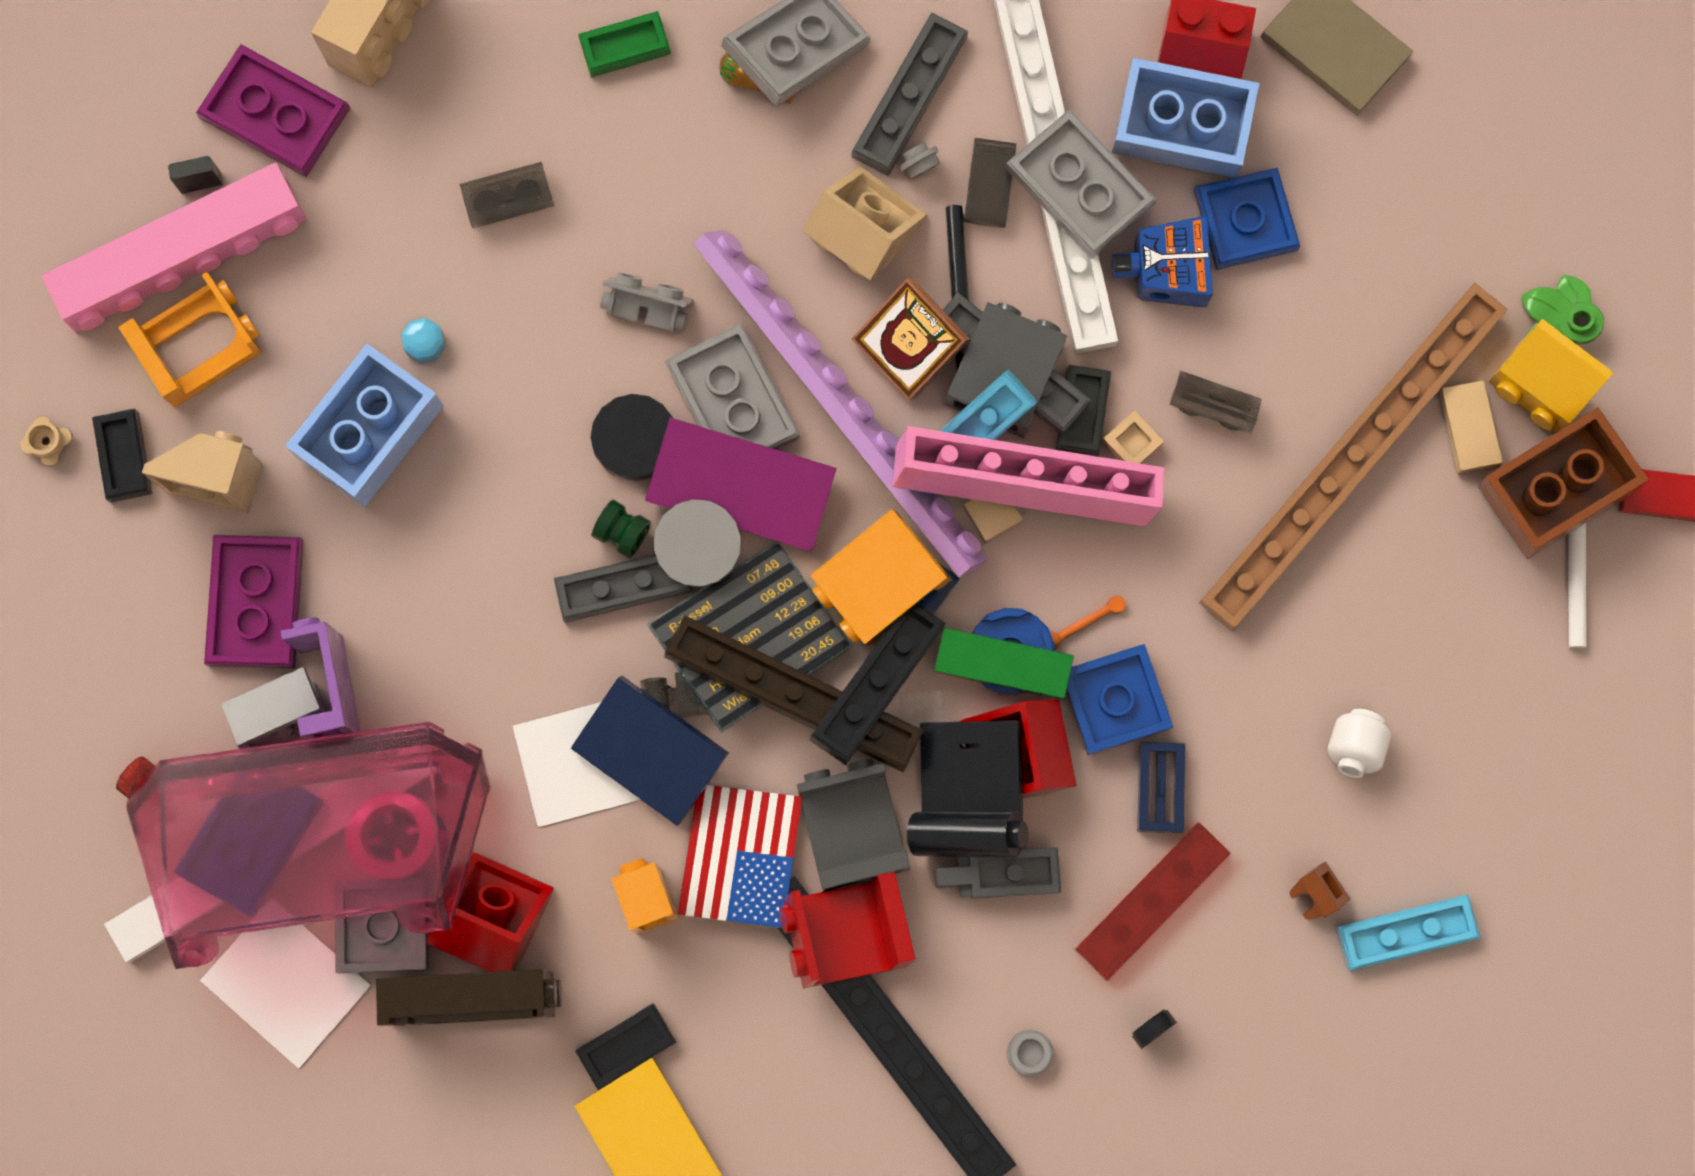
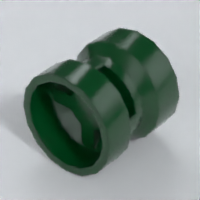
[591,499,651,559]

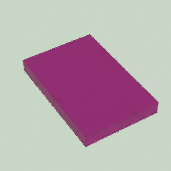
[196,44,350,177]
[204,535,304,668]

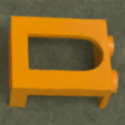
[118,272,262,408]

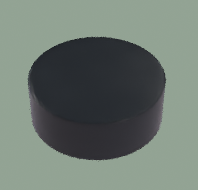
[1132,1009,1177,1050]

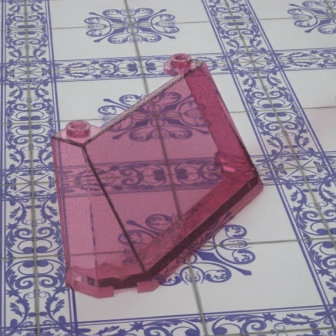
[126,722,490,969]

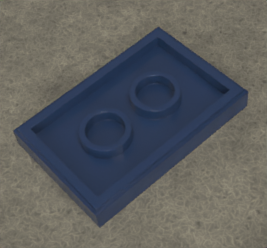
[570,675,729,826]

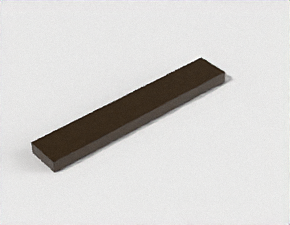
[664,615,924,773]

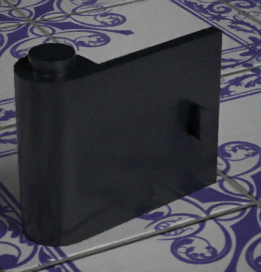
[907,721,1029,857]

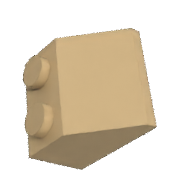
[802,166,927,280]
[142,431,263,513]

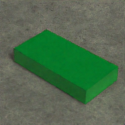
[578,11,671,77]

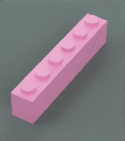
[41,162,307,332]
[893,426,1164,527]

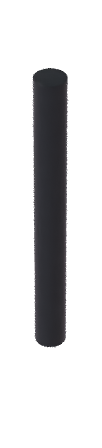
[946,205,969,372]

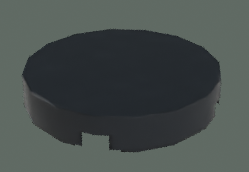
[591,394,673,481]

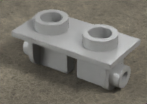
[600,273,693,332]

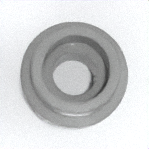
[899,142,940,179]

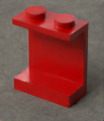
[779,872,916,989]

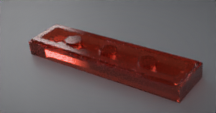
[1074,822,1231,981]

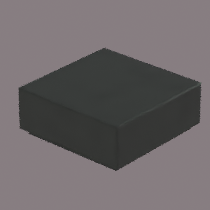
[168,156,223,194]

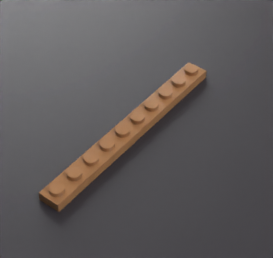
[1199,282,1508,631]

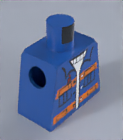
[1111,216,1213,307]

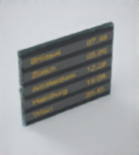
[647,541,852,732]

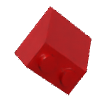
[1157,0,1257,79]
[960,699,1077,799]
[426,852,554,972]

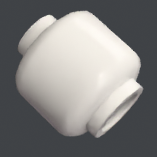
[1327,709,1392,778]

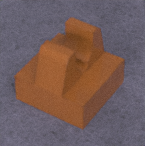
[1289,861,1350,920]

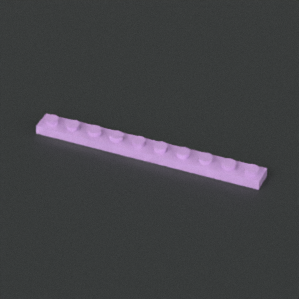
[694,230,988,577]

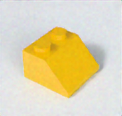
[1489,319,1614,432]

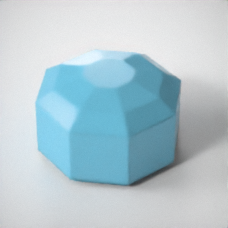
[401,318,446,363]

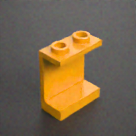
[810,509,952,646]

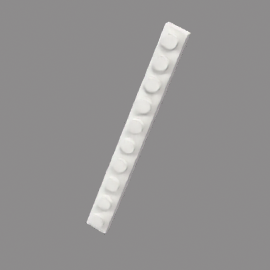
[994,0,1118,354]

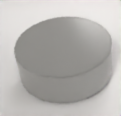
[1007,1030,1053,1076]

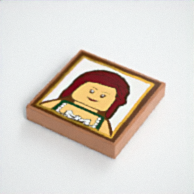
[851,277,970,400]

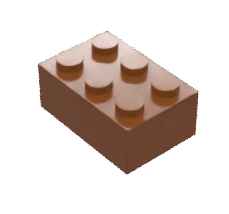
[1478,407,1649,559]

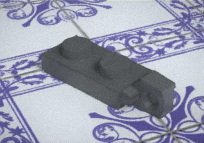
[935,847,1061,899]

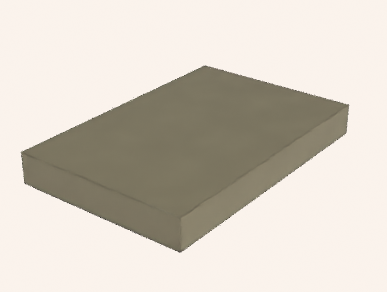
[1261,0,1413,116]

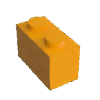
[611,858,679,934]

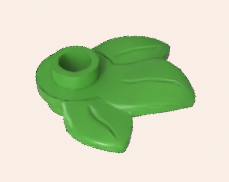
[1522,275,1604,344]

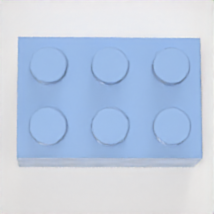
[1112,58,1260,178]
[285,344,444,508]

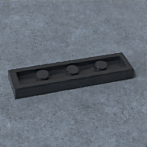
[809,604,946,765]

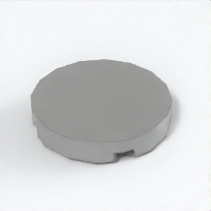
[653,499,741,587]

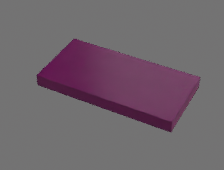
[645,417,837,551]

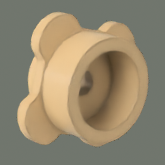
[20,416,73,467]

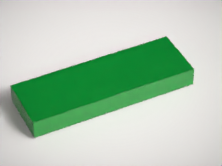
[934,628,1074,700]

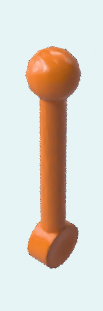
[1050,596,1126,649]

